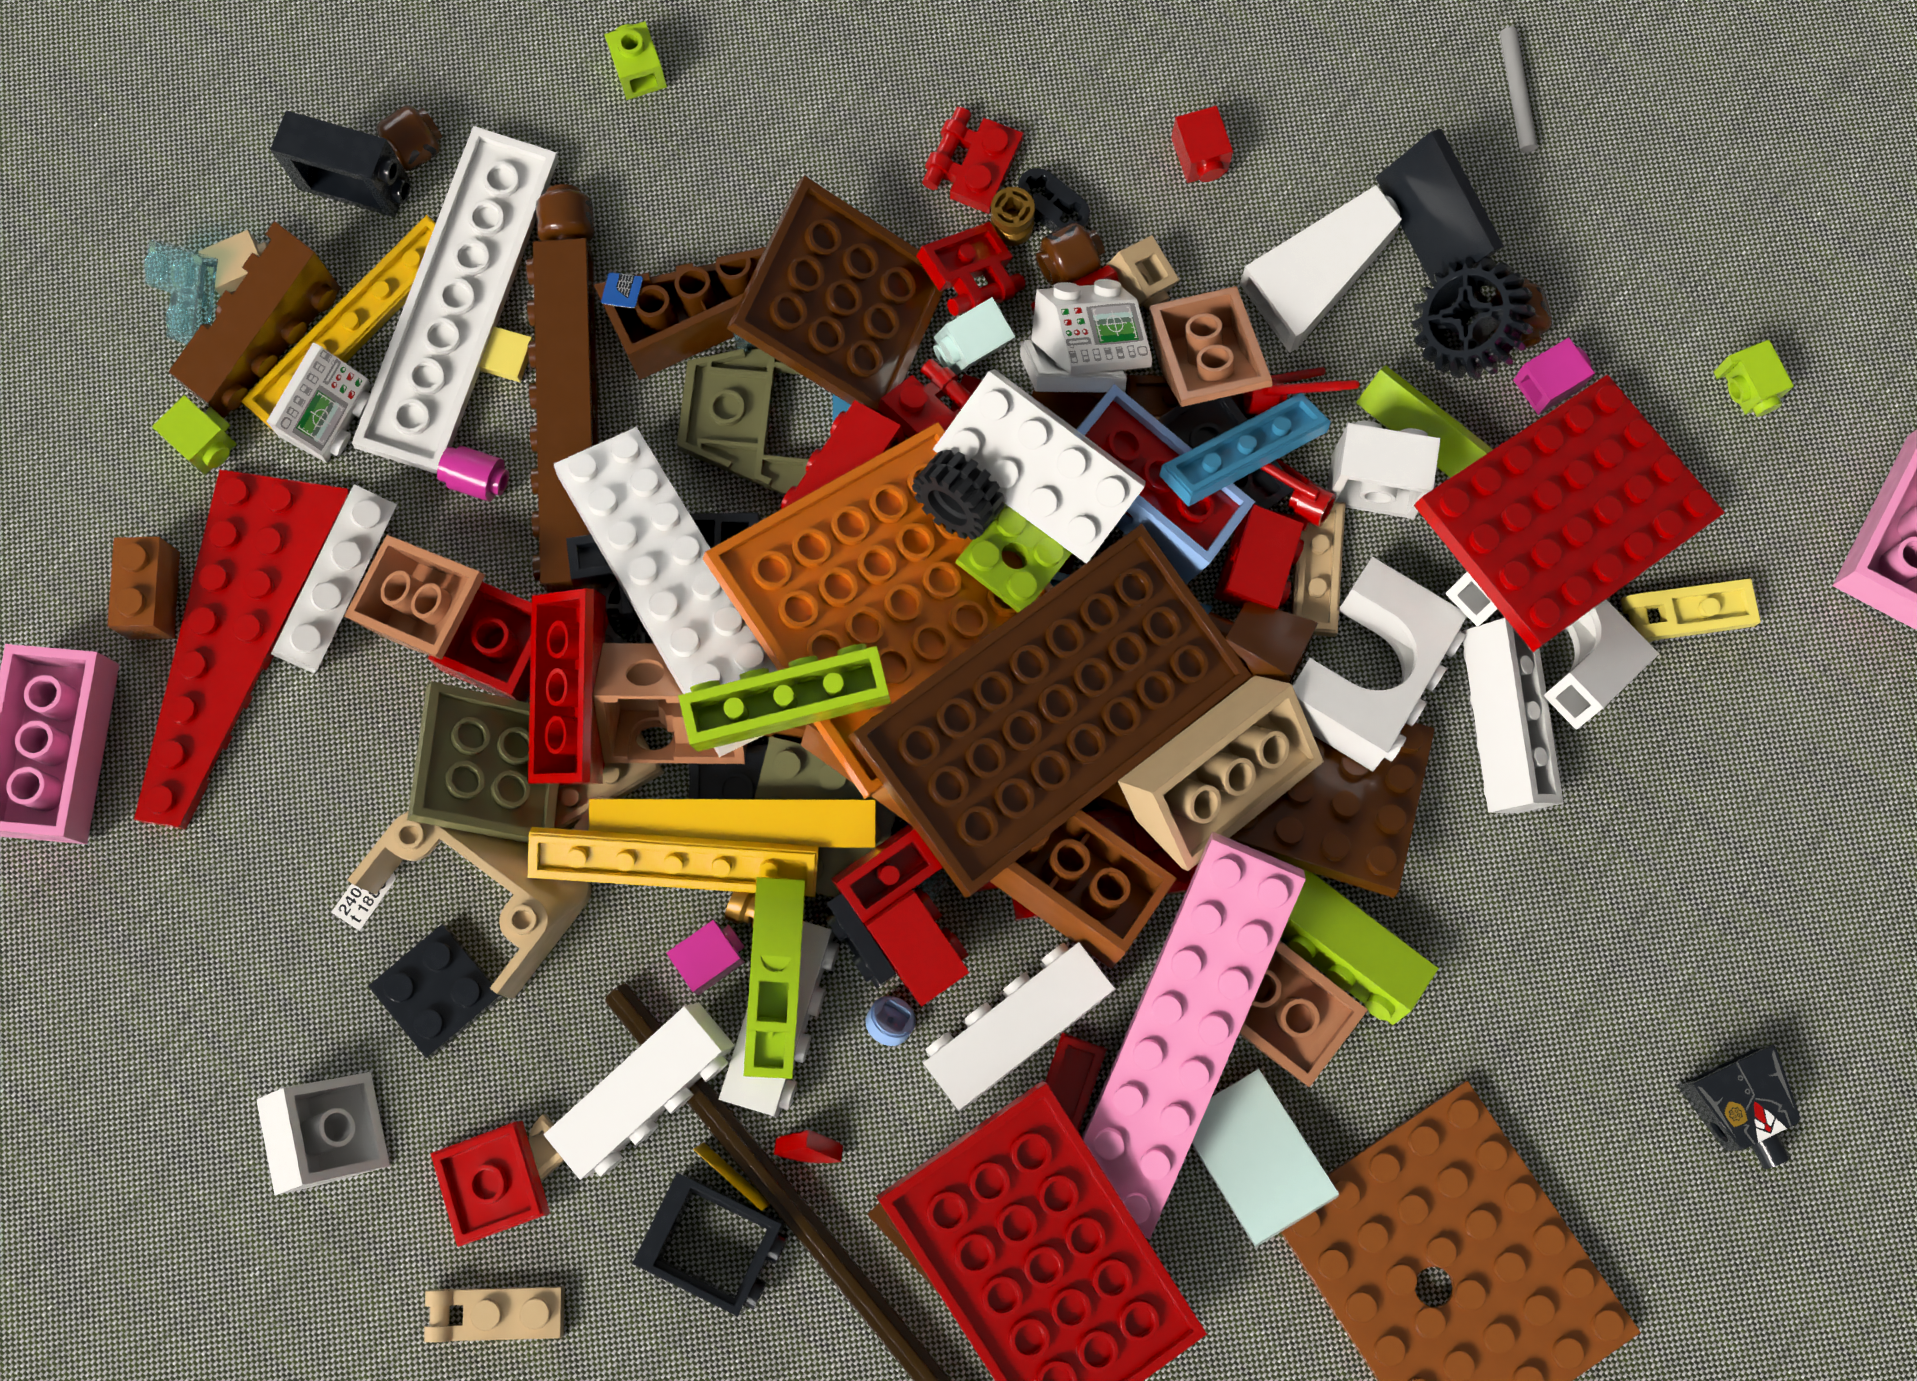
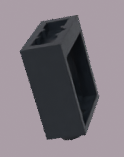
[270,110,411,218]
[632,1172,788,1317]

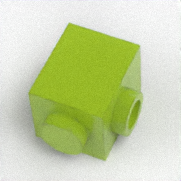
[604,21,667,100]
[151,395,237,475]

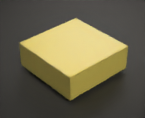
[479,327,534,383]

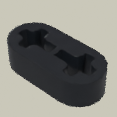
[1018,168,1090,232]

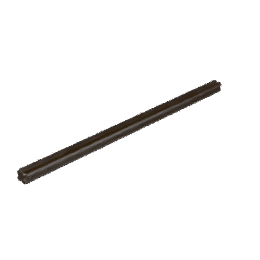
[605,983,952,1381]

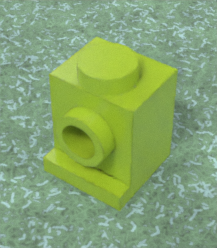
[1713,340,1794,417]

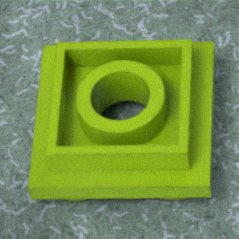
[955,502,1072,613]

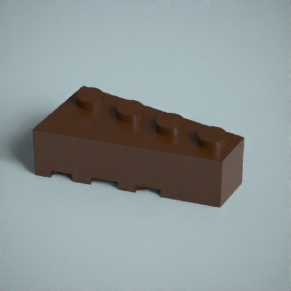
[168,221,342,418]
[593,247,766,380]

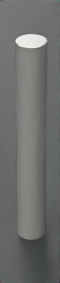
[1500,27,1538,153]

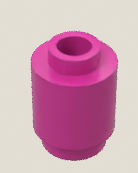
[437,446,509,502]

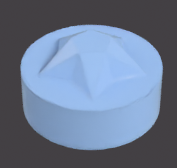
[865,996,916,1046]

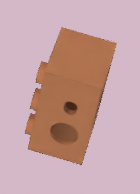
[593,643,747,764]

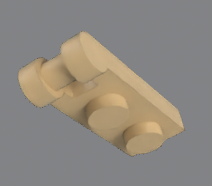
[424,1286,565,1342]

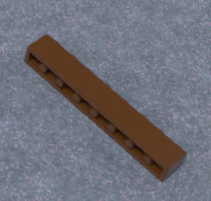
[526,238,603,593]

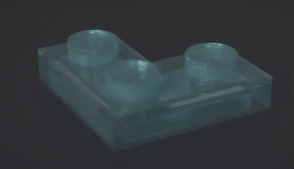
[144,240,218,344]

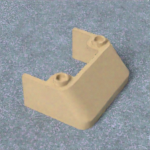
[347,811,591,999]

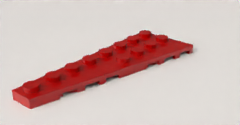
[134,469,350,829]

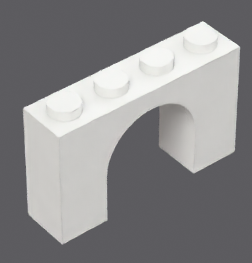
[1292,557,1467,772]
[1445,572,1659,730]

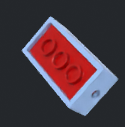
[1076,384,1255,584]

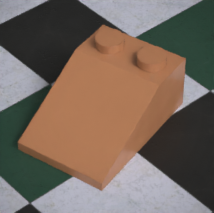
[1149,286,1272,407]
[344,535,485,659]
[1239,940,1368,1087]

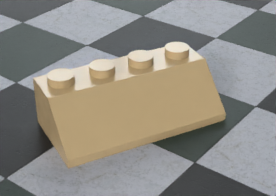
[1118,675,1324,871]

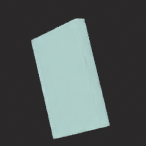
[1191,1069,1339,1248]

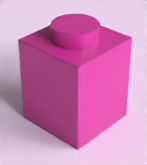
[1513,337,1595,415]
[666,920,745,995]

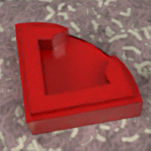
[774,1130,843,1163]

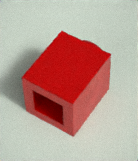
[1171,105,1233,183]

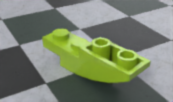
[743,877,805,1079]

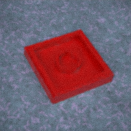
[430,1120,551,1247]

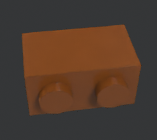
[107,537,180,640]

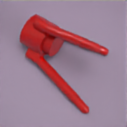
[1243,367,1360,416]
[1260,459,1336,531]

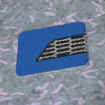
[601,272,643,308]

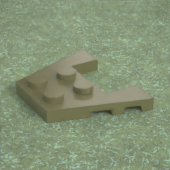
[677,349,809,496]

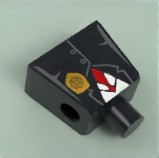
[1677,1044,1800,1169]

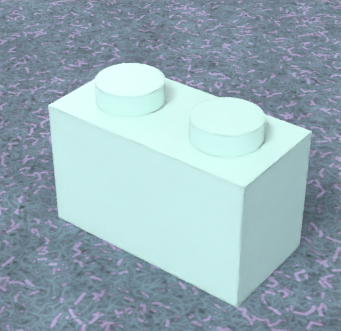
[933,297,1015,375]

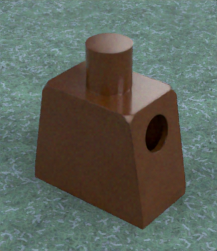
[1208,602,1318,686]

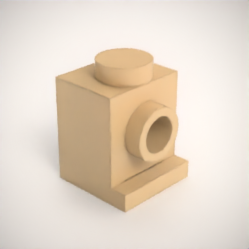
[1106,235,1180,313]

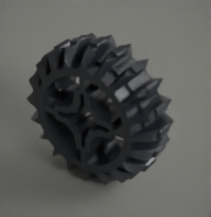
[1411,257,1536,379]

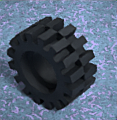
[912,450,1005,540]

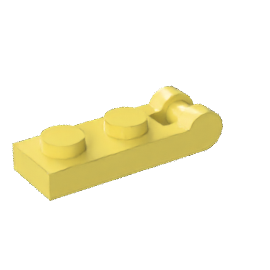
[1620,578,1761,642]

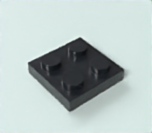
[368,924,504,1059]

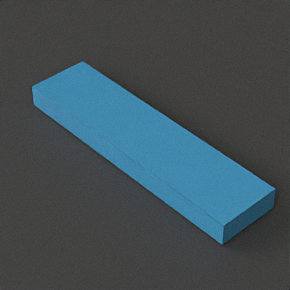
[1159,393,1331,507]

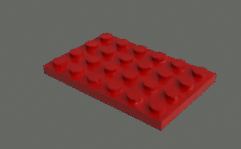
[1414,374,1725,652]
[876,1081,1207,1381]

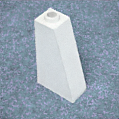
[1240,185,1402,353]

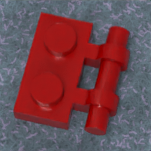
[922,107,1023,214]
[916,222,1025,316]
[878,359,972,438]

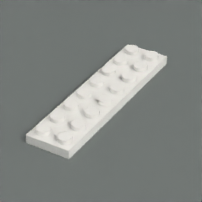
[352,126,558,474]
[554,427,778,757]

